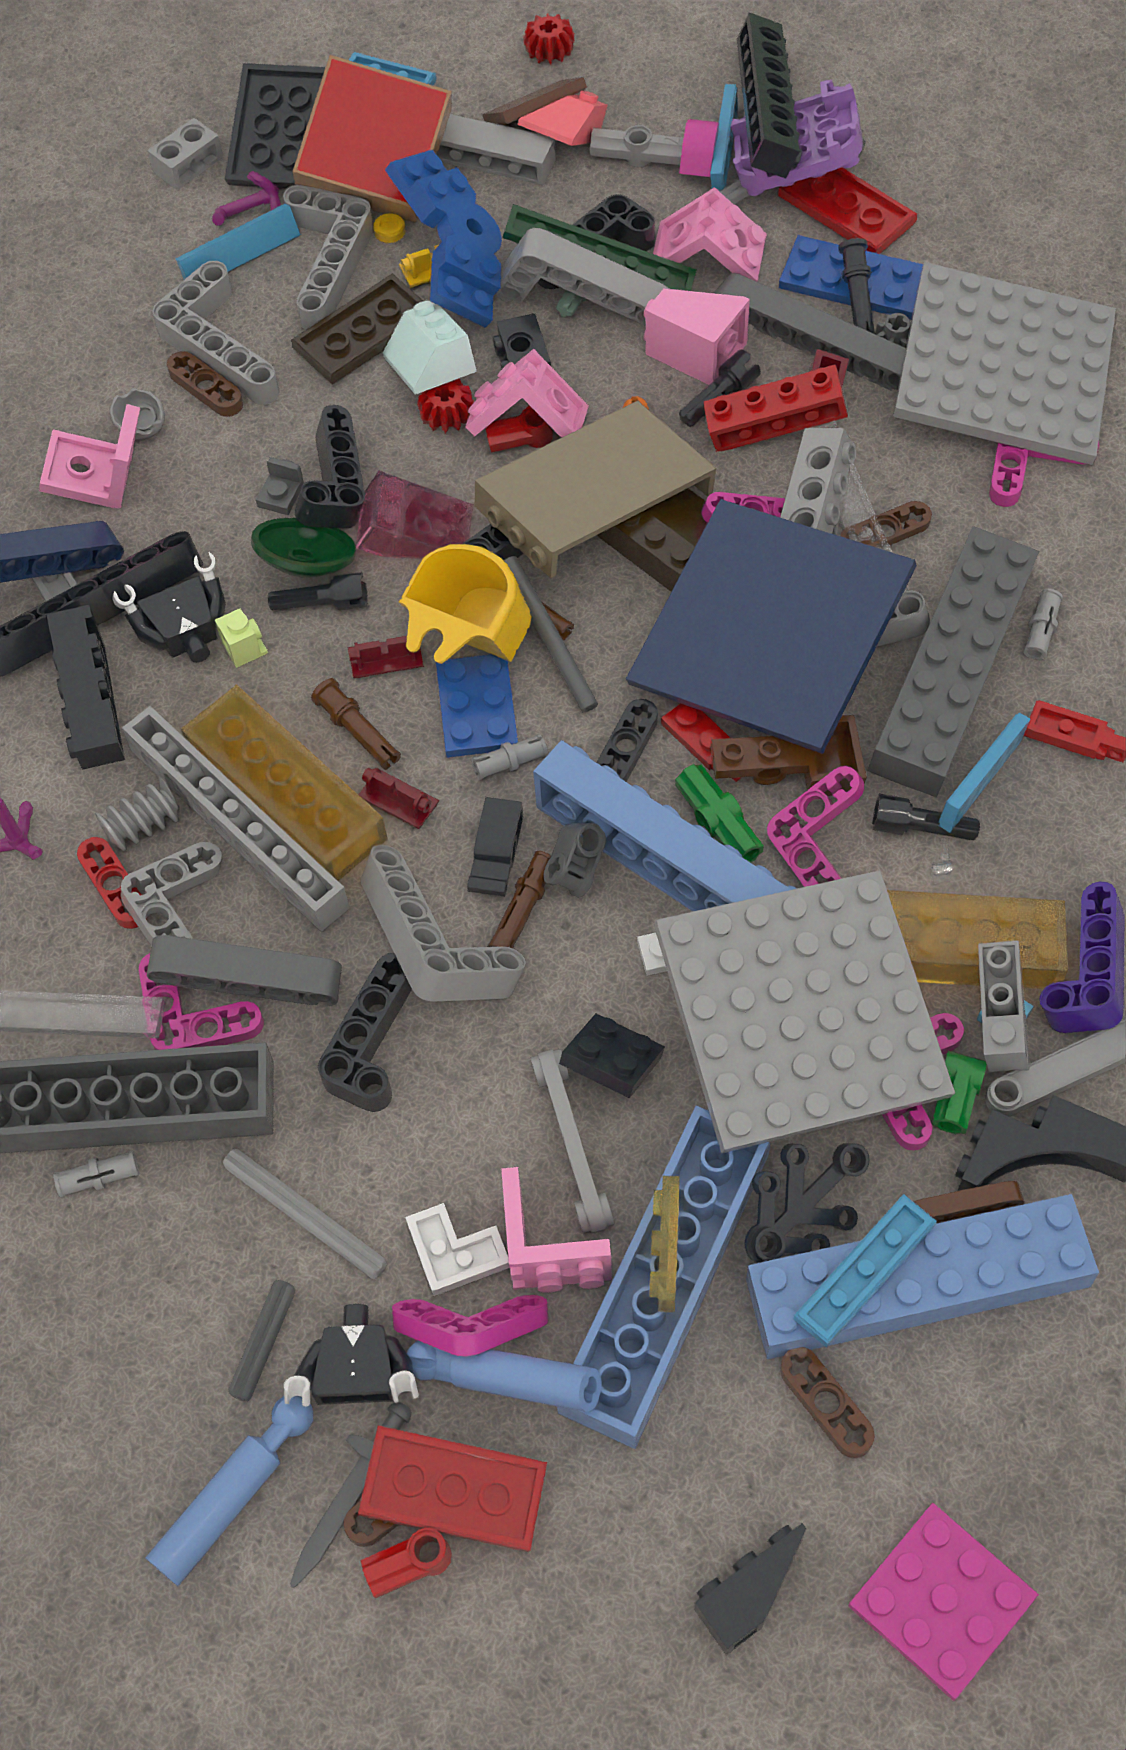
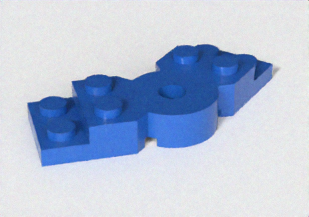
[385,150,502,328]

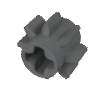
[876,313,911,348]

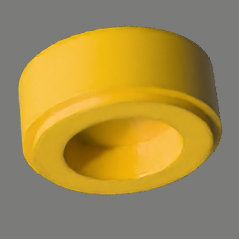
[373,213,406,243]

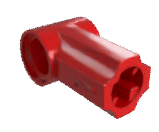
[485,406,553,453]
[360,1528,452,1599]

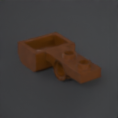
[710,715,867,796]

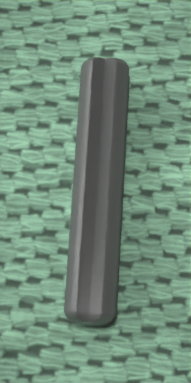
[228,1280,295,1401]

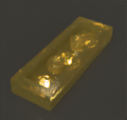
[650,1176,680,1313]

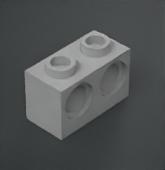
[147,118,223,190]

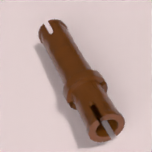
[487,851,551,948]

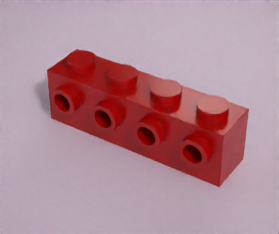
[703,364,848,452]

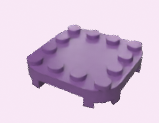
[731,79,863,196]

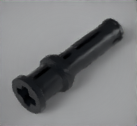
[838,238,876,335]

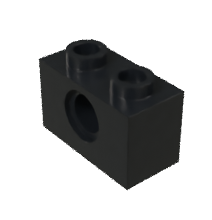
[493,313,551,370]

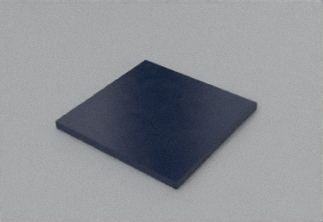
[626,499,917,754]

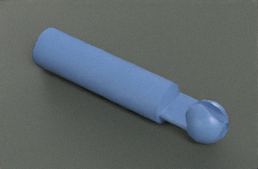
[407,1341,601,1412]
[145,1396,313,1586]

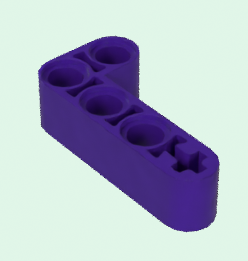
[1039,881,1125,1033]

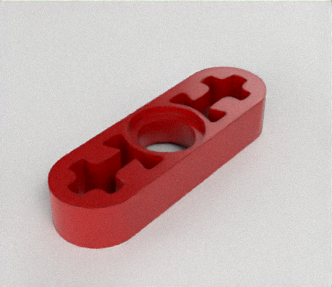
[77,837,148,929]

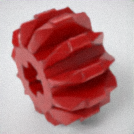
[523,13,575,65]
[417,378,474,434]

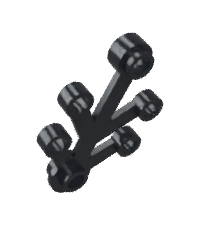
[744,1143,870,1263]

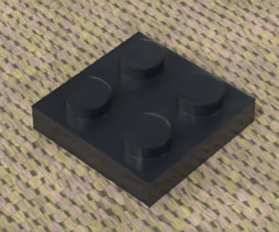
[559,1013,665,1098]

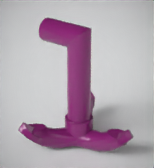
[212,171,281,226]
[0,798,43,860]

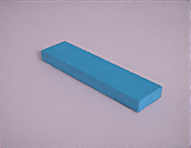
[710,84,739,191]
[175,203,301,280]
[938,713,1030,832]
[794,1194,937,1348]

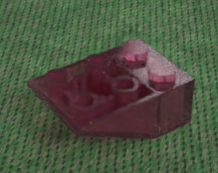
[356,470,473,559]

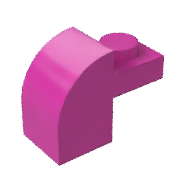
[679,119,719,177]

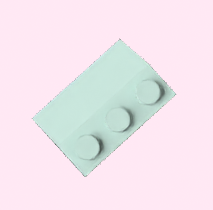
[383,301,477,395]

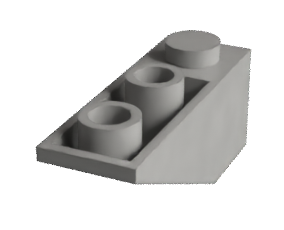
[978,940,1030,1072]

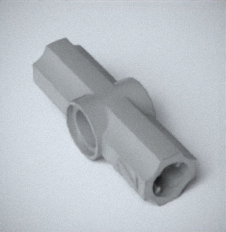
[590,125,683,167]

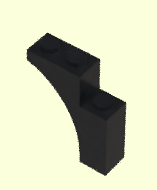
[955,1095,1126,1191]

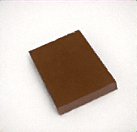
[482,77,587,125]

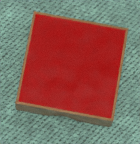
[293,55,452,222]

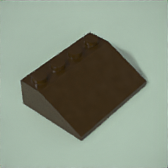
[596,488,708,592]

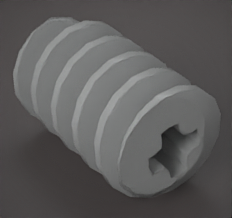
[95,778,179,852]

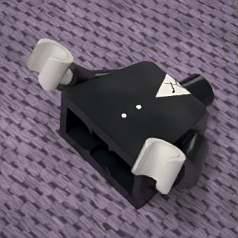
[113,552,226,663]
[284,1304,419,1407]

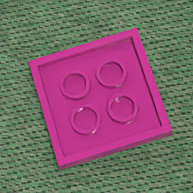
[848,1503,1039,1701]

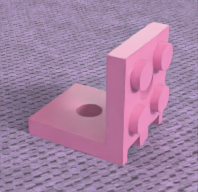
[653,187,767,282]
[465,349,588,438]
[39,404,140,508]
[501,1167,612,1293]

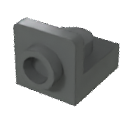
[256,457,304,516]

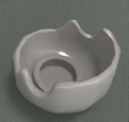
[110,388,165,440]

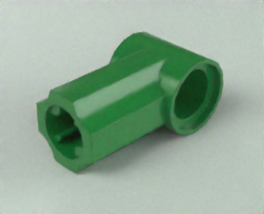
[932,1051,987,1134]

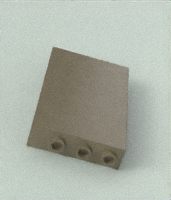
[474,401,716,578]

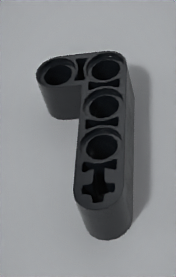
[538,194,655,290]
[295,404,365,528]
[318,953,412,1112]

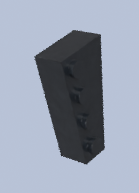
[47,605,125,770]

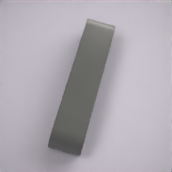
[147,935,342,1006]

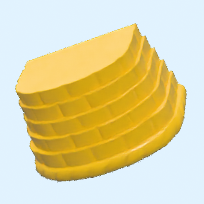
[399,544,532,664]

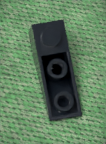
[694,1523,806,1655]

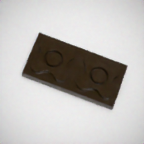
[291,273,423,385]

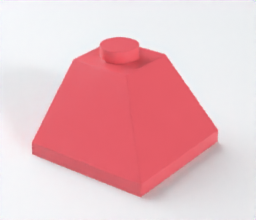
[518,91,608,146]

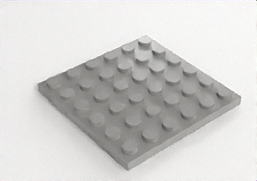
[893,262,1116,465]
[654,870,955,1153]

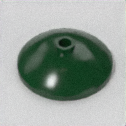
[251,518,356,578]

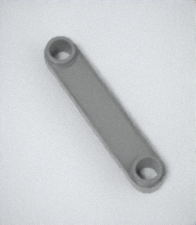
[985,1019,1126,1116]
[530,1048,614,1234]

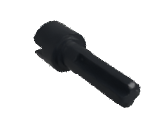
[679,349,761,427]
[268,572,368,610]
[872,793,980,840]

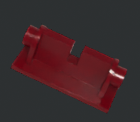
[348,636,424,679]
[357,768,439,829]

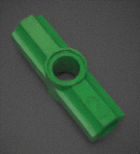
[675,764,764,863]

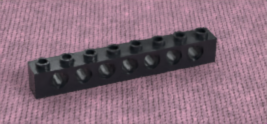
[737,12,802,179]

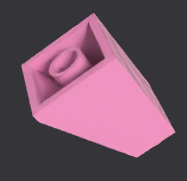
[644,289,750,385]

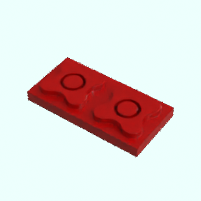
[778,167,918,254]
[358,1425,547,1552]

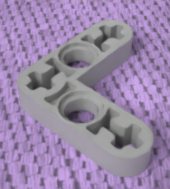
[121,842,222,946]

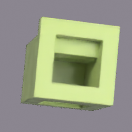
[215,608,268,668]

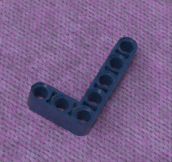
[0,521,124,583]

